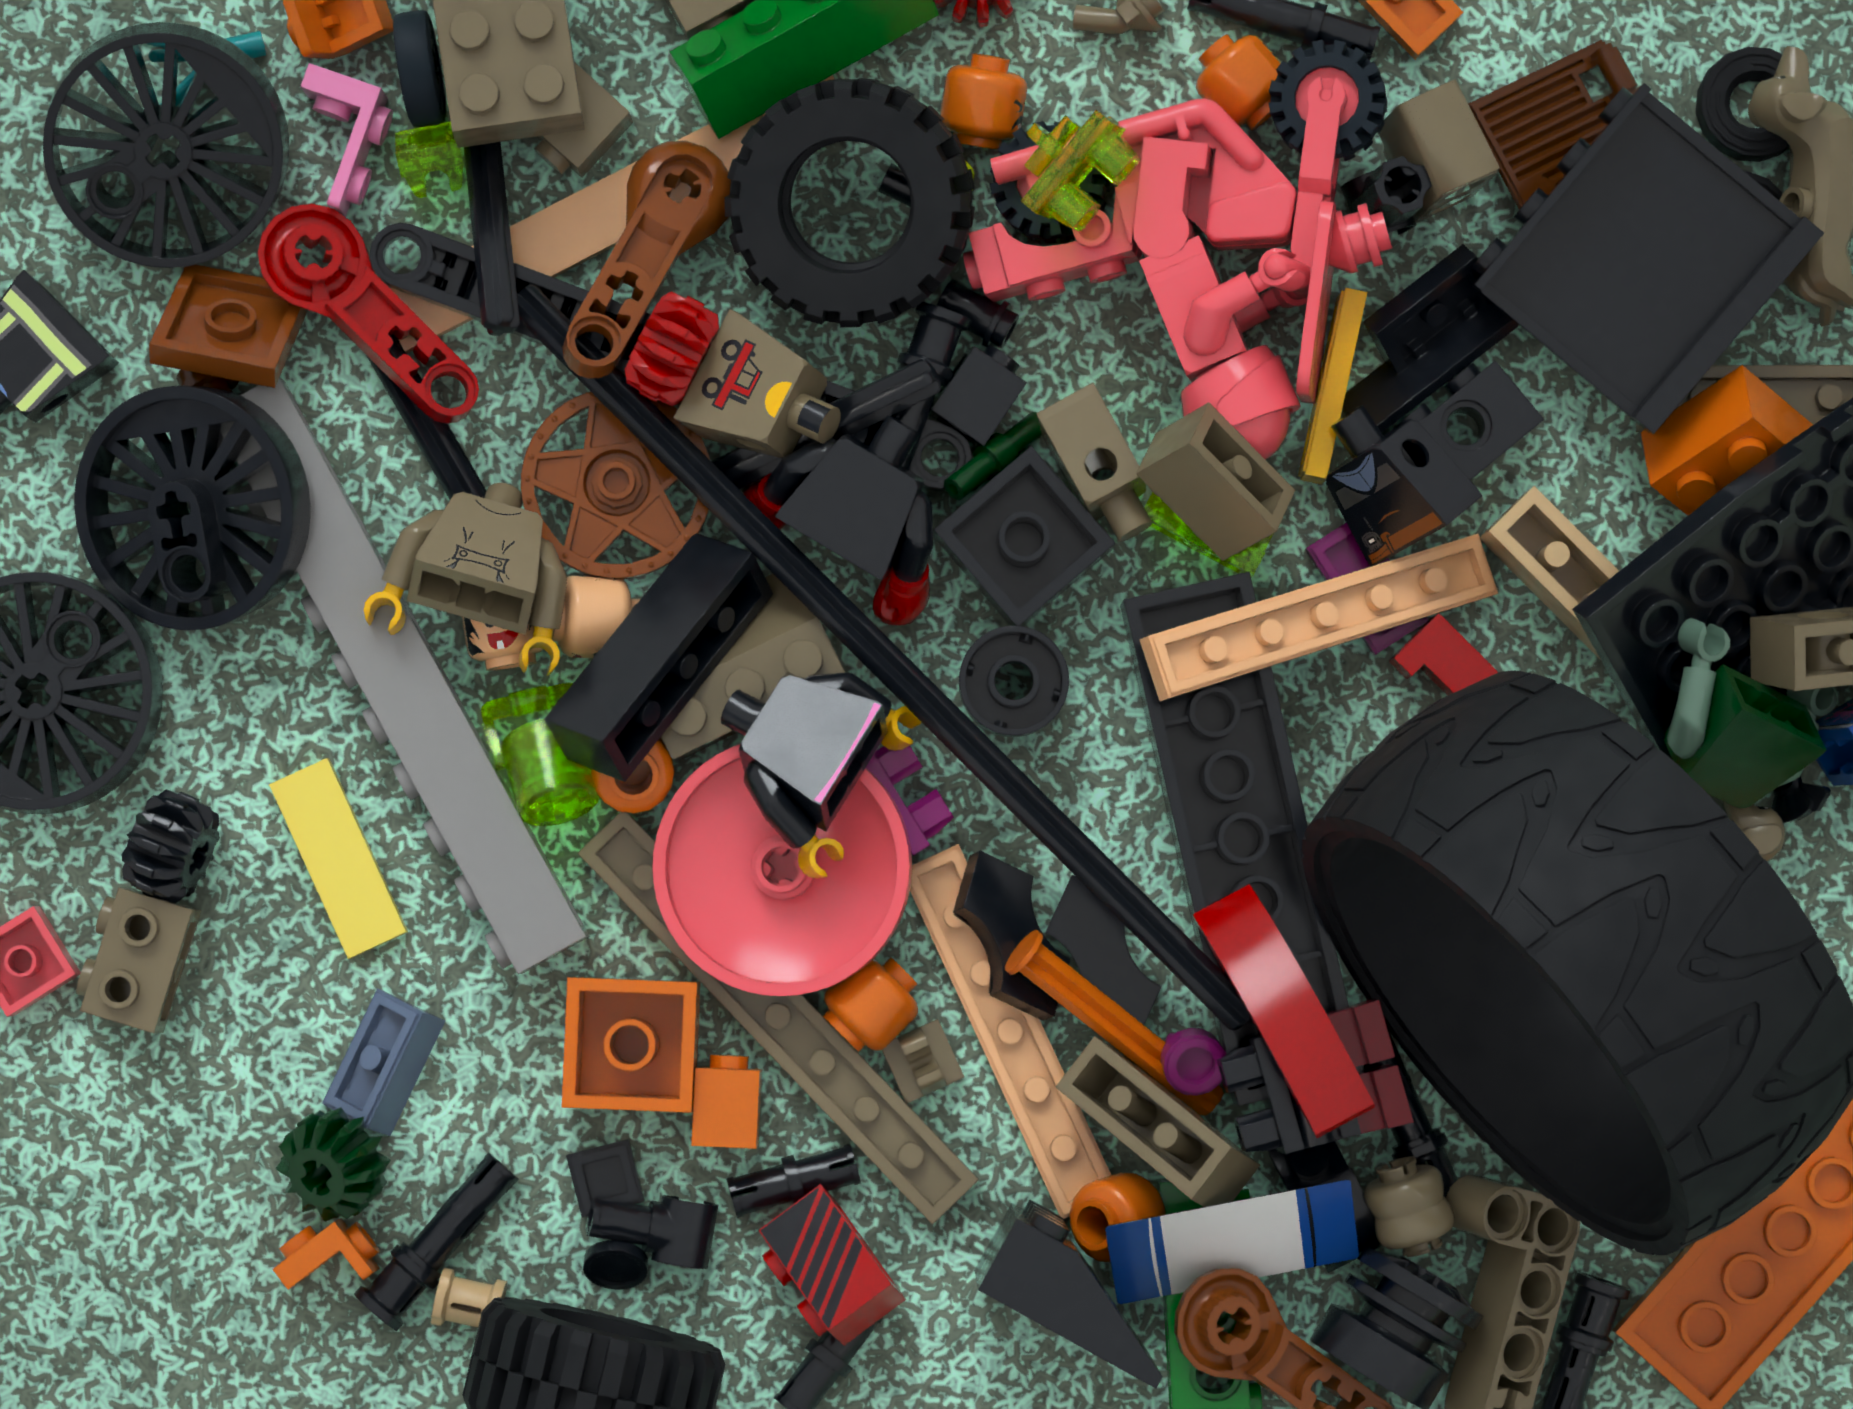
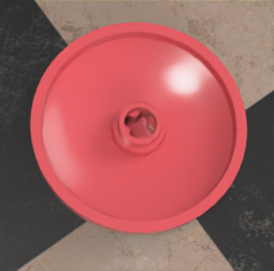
[652,744,912,996]

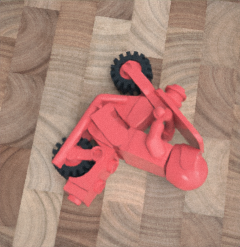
[963,40,1392,460]

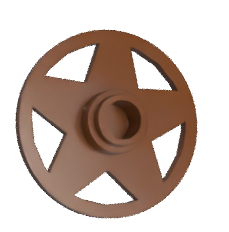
[521,391,710,579]

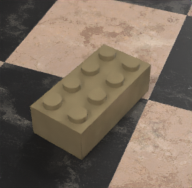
[433,0,585,148]

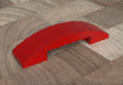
[1192,884,1375,1138]

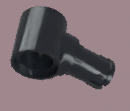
[586,1195,719,1269]

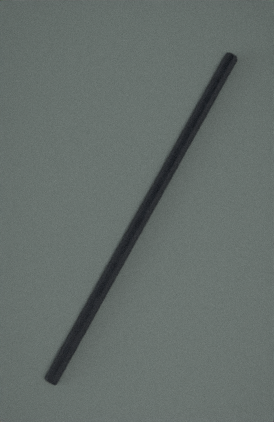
[517,284,1251,1031]

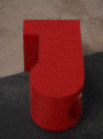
[1389,613,1499,695]

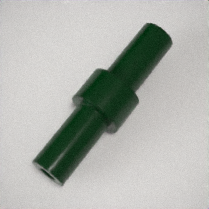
[944,412,1042,500]

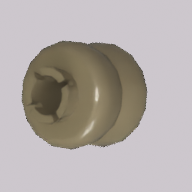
[1364,1157,1455,1257]

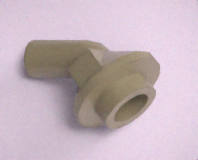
[1073,0,1165,34]

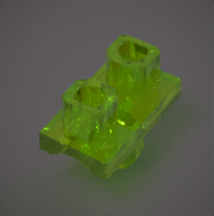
[1020,110,1140,232]

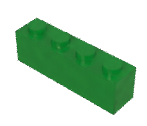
[670,0,939,139]

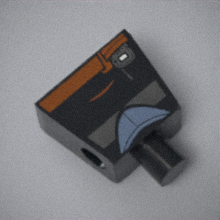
[1326,405,1482,566]

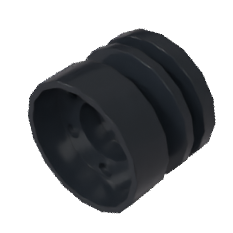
[1310,1245,1483,1409]

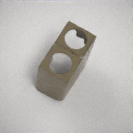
[1378,79,1500,222]

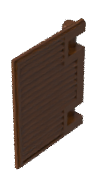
[1468,40,1638,209]

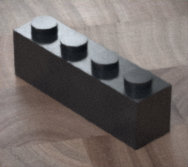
[544,533,773,782]

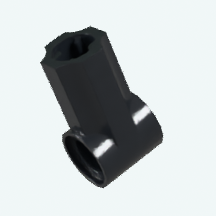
[1340,156,1432,235]

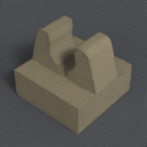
[882,1019,964,1104]

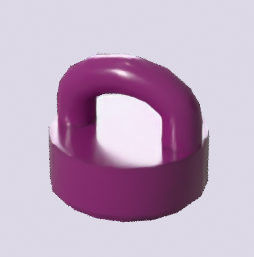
[1160,1028,1225,1096]

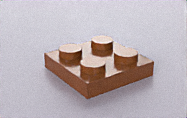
[149,265,308,388]

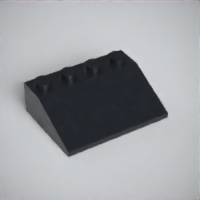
[974,1199,1162,1388]

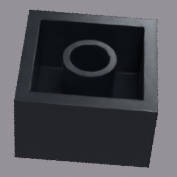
[933,446,1115,626]

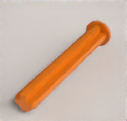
[1005,930,1224,1116]

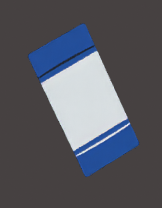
[1105,1179,1359,1304]

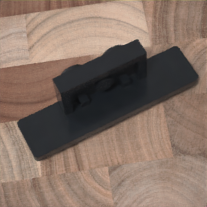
[1342,244,1519,433]

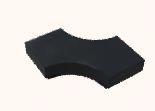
[953,850,1071,1021]
[1045,875,1162,1025]

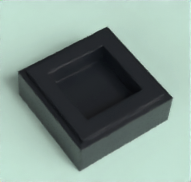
[566,1139,645,1218]

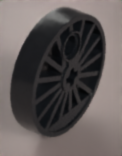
[43,22,289,268]
[74,385,311,630]
[0,572,163,814]

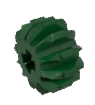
[276,1107,391,1222]

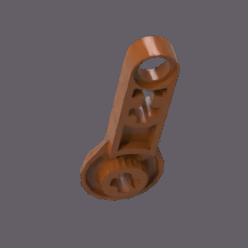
[562,141,731,379]
[1174,1268,1393,1409]

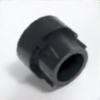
[959,626,1069,737]

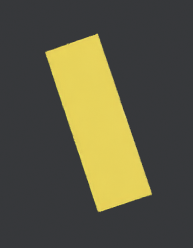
[269,758,408,959]

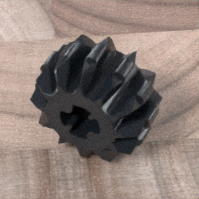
[121,789,220,904]

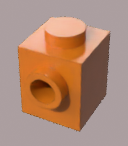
[691,1055,762,1149]

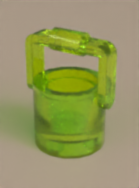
[481,683,600,826]

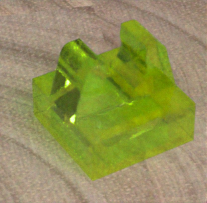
[395,121,464,198]

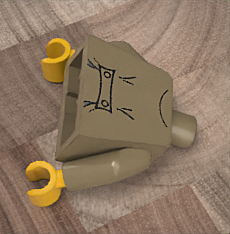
[364,483,567,676]

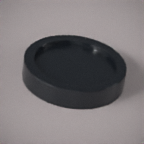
[583,1240,648,1290]

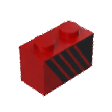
[758,1184,906,1346]

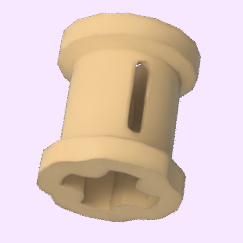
[431,1268,507,1328]

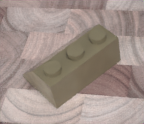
[661,573,845,763]

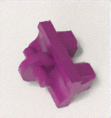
[866,746,954,856]

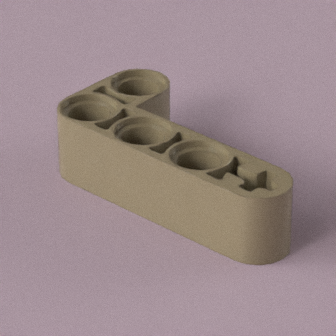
[1444,1175,1580,1409]

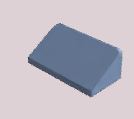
[322,988,445,1136]

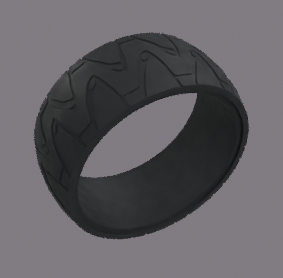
[1302,670,1853,1255]

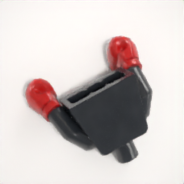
[743,415,933,626]

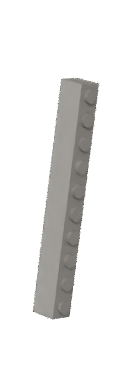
[217,377,590,974]

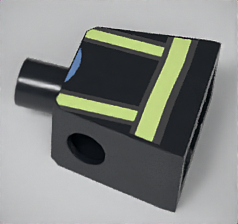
[0,270,119,423]

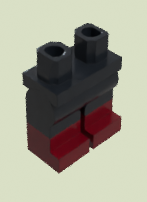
[1217,999,1414,1154]

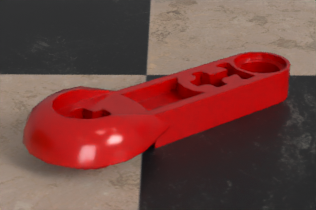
[258,204,479,424]

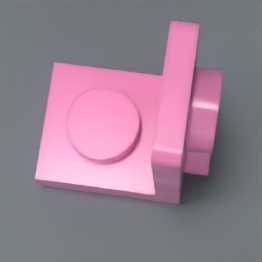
[300,63,393,217]

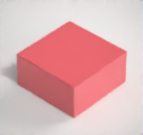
[0,906,81,1017]

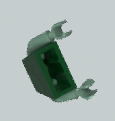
[1664,618,1837,809]

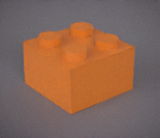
[562,977,701,1113]

